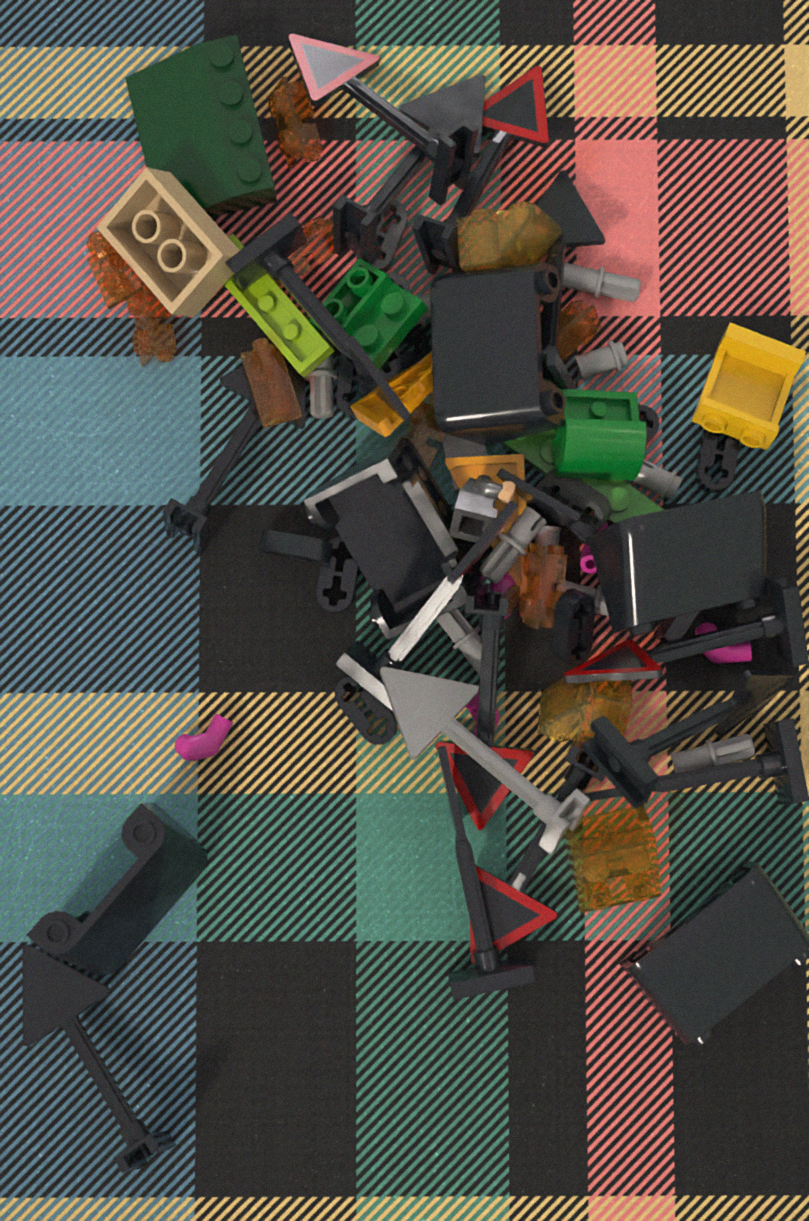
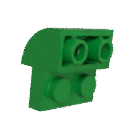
[309,258,428,370]
[552,388,646,481]

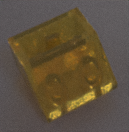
[457,202,561,271]
[538,678,632,742]
[564,805,661,913]

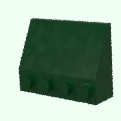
[125,34,278,218]

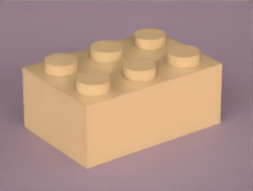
[96,167,240,317]

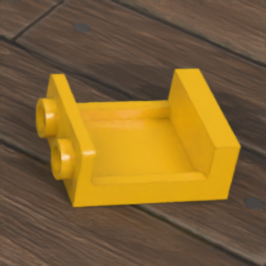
[691,323,806,450]

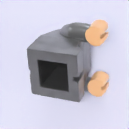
[449,475,516,543]

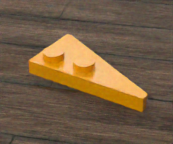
[350,352,433,438]
[445,454,531,597]

